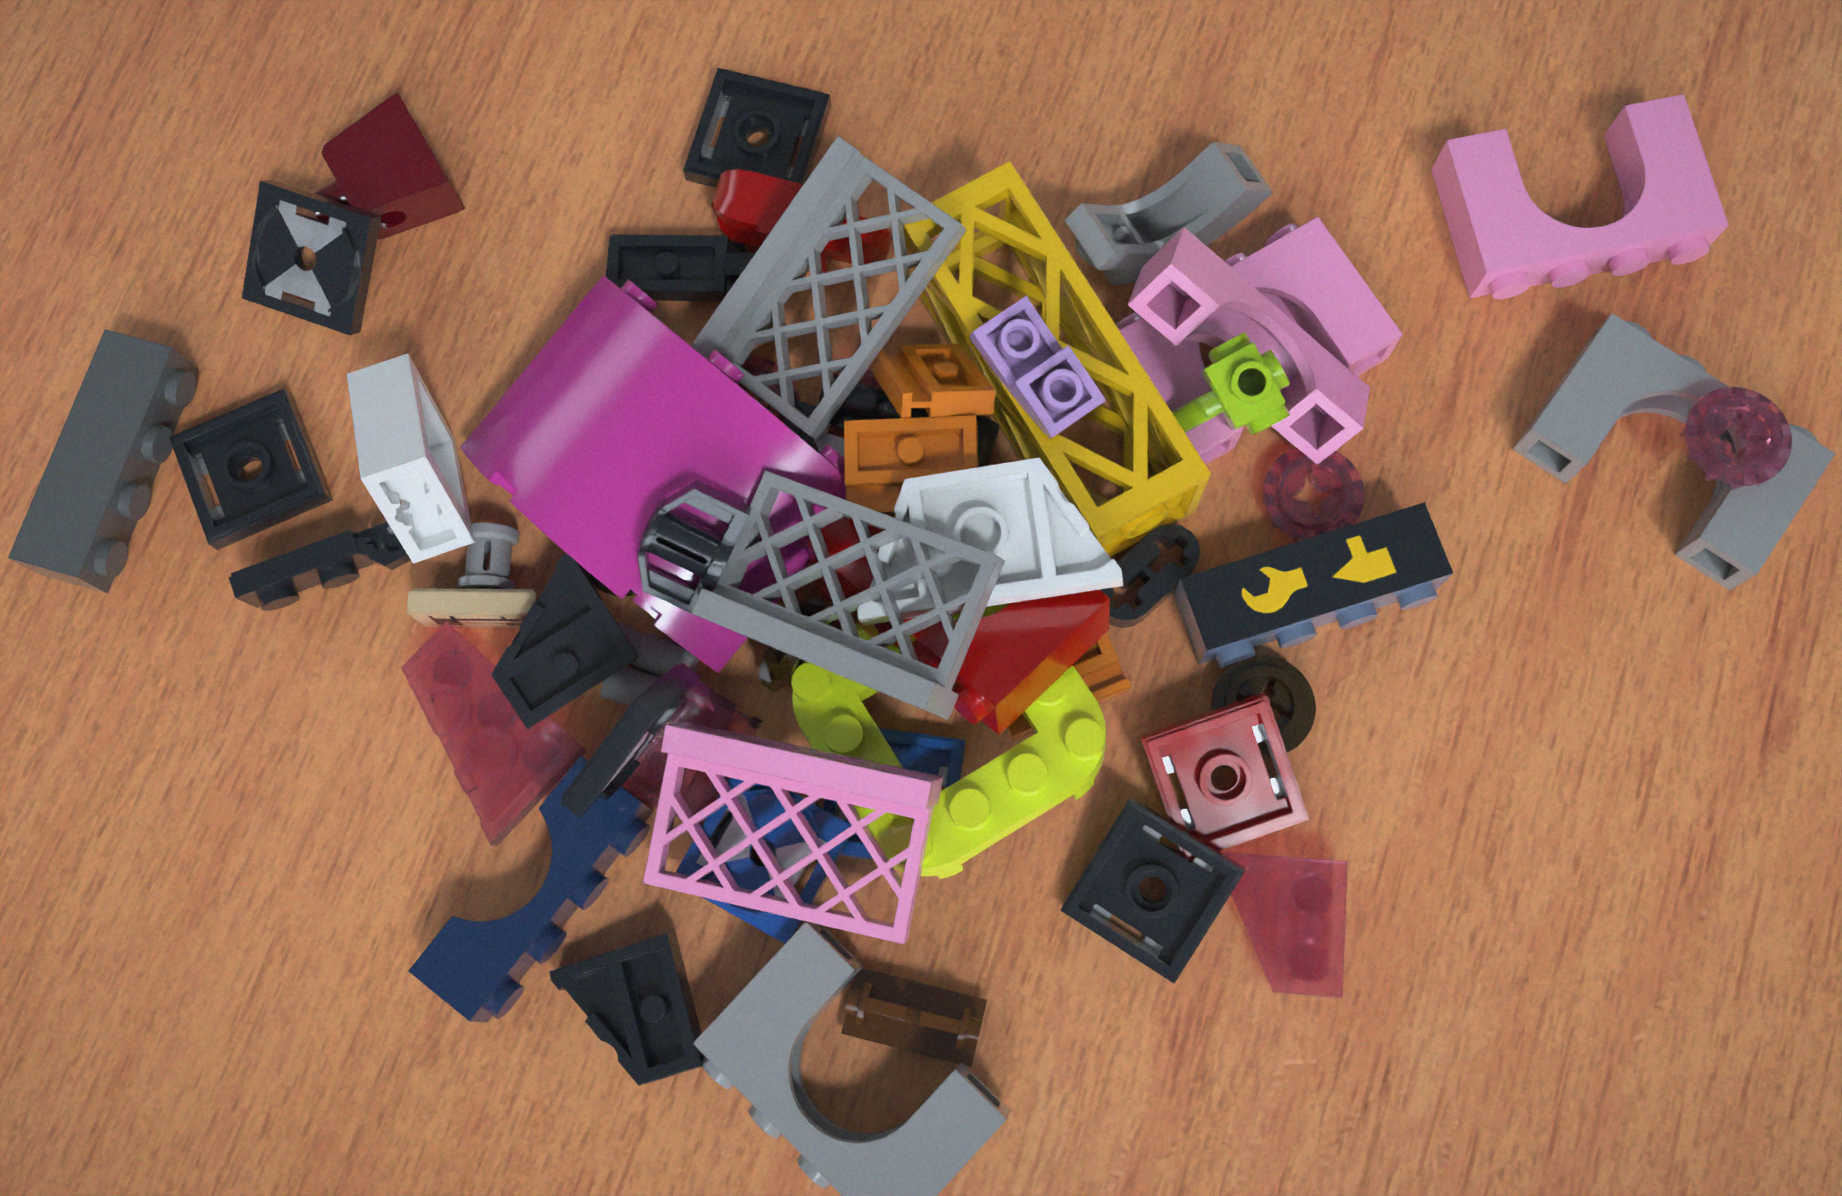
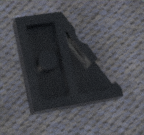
[491,554,640,729]
[549,933,705,1086]

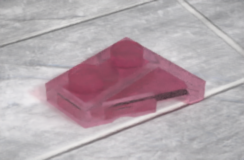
[1221,852,1348,999]

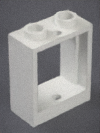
[347,354,475,563]

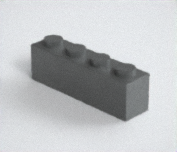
[8,329,199,594]

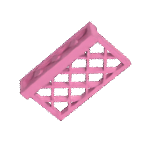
[643,722,943,944]

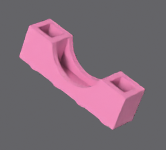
[1128,227,1370,465]

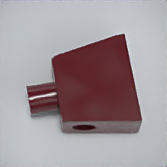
[313,93,465,240]

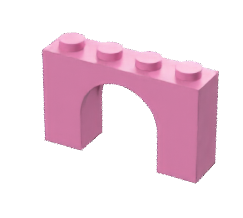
[1431,94,1729,299]
[1116,217,1403,465]

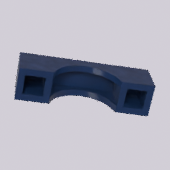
[408,756,653,1022]

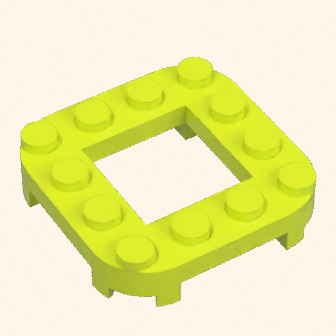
[791,603,1106,879]

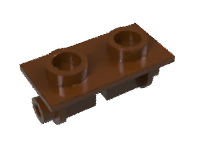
[841,969,987,1067]

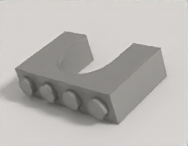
[1513,313,1836,591]
[693,922,1011,1196]

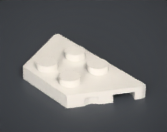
[857,458,1123,625]

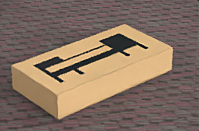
[406,588,540,628]

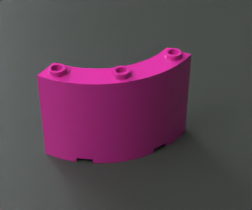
[460,275,846,673]

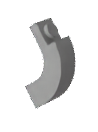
[1065,142,1274,286]

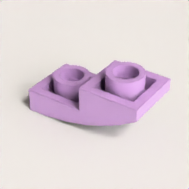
[969,296,1106,439]

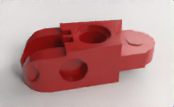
[711,169,892,273]

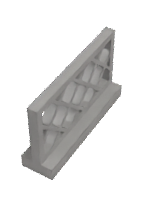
[691,136,967,439]
[692,470,1005,720]

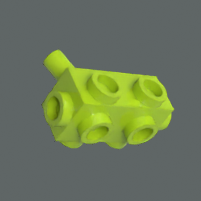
[1171,332,1290,435]

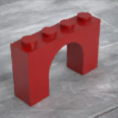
[806,516,1110,735]

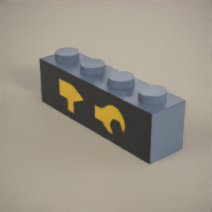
[1173,502,1453,667]

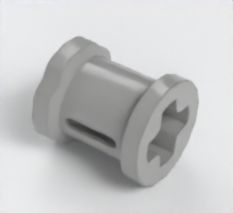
[457,523,520,589]

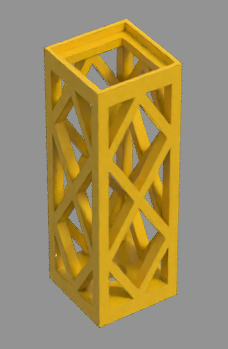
[903,161,1211,559]

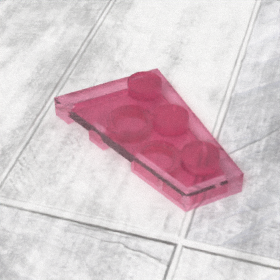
[401,621,587,847]

